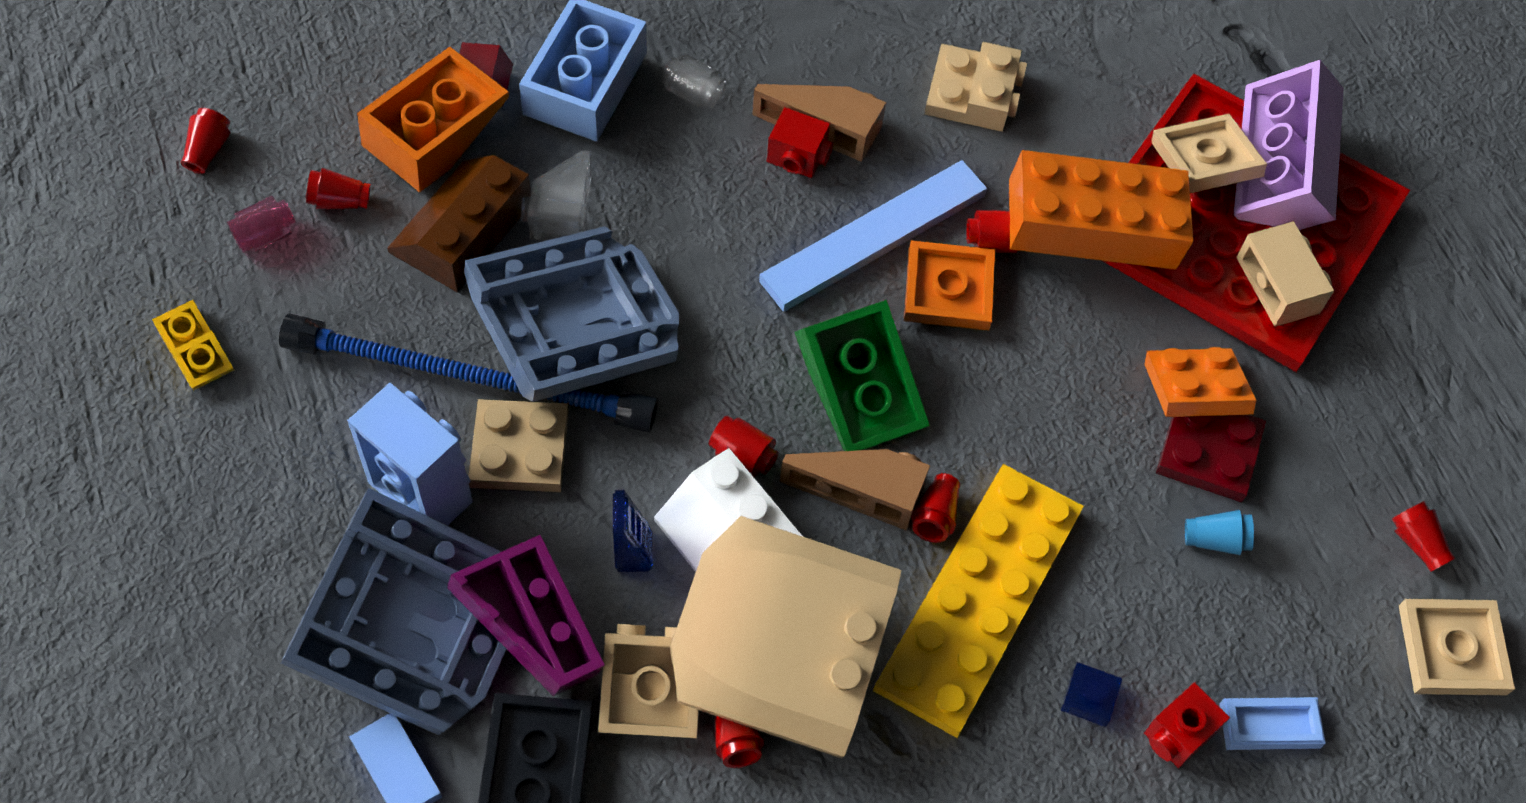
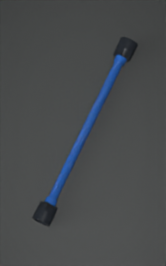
[279,313,658,433]

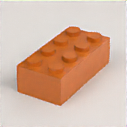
[1009,150,1193,269]

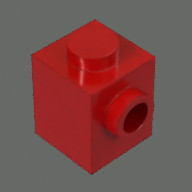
[767,107,833,178]
[1144,682,1230,769]

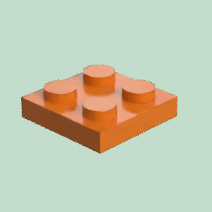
[904,240,995,331]
[1144,347,1257,417]

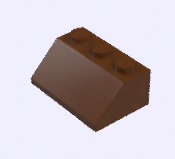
[387,155,532,292]

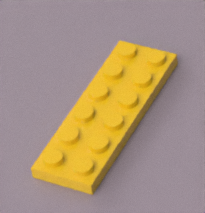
[873,464,1084,738]

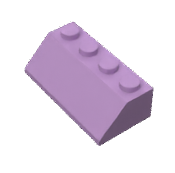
[1234,60,1344,230]

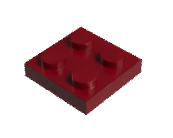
[1156,415,1266,503]

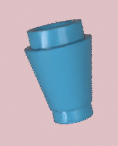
[1185,510,1254,555]

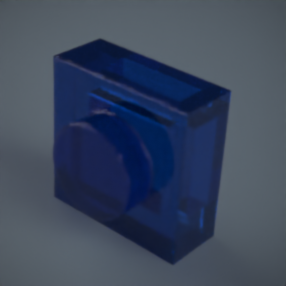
[1060,662,1123,727]

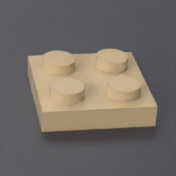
[1152,114,1267,193]
[469,399,568,492]
[1399,599,1515,695]

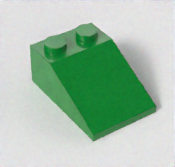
[795,300,930,451]

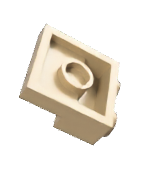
[924,42,1027,132]
[598,624,698,738]

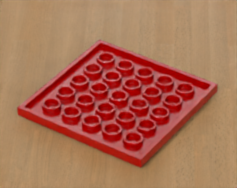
[1103,73,1410,372]

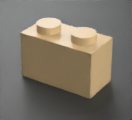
[1236,221,1334,327]

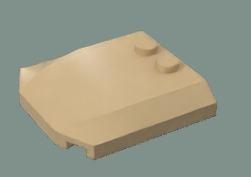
[670,516,901,758]

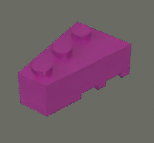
[447,535,605,697]

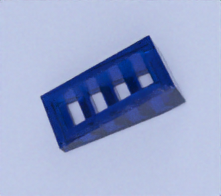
[613,490,653,572]

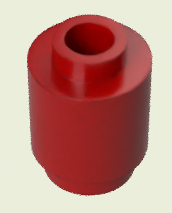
[966,210,1017,253]
[708,415,779,477]

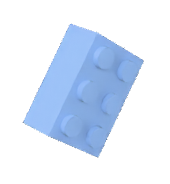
[519,0,647,142]
[347,383,473,526]

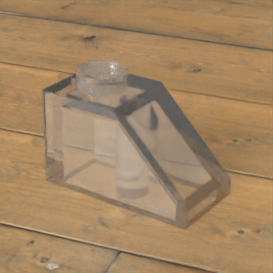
[521,150,592,241]

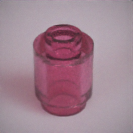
[226,195,296,253]

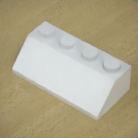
[654,448,803,572]

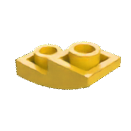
[152,300,234,391]

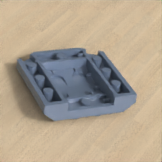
[464,226,679,402]
[281,488,506,735]

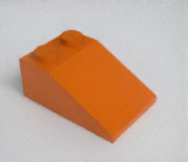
[357,46,509,192]

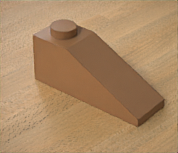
[753,84,886,162]
[780,449,930,530]

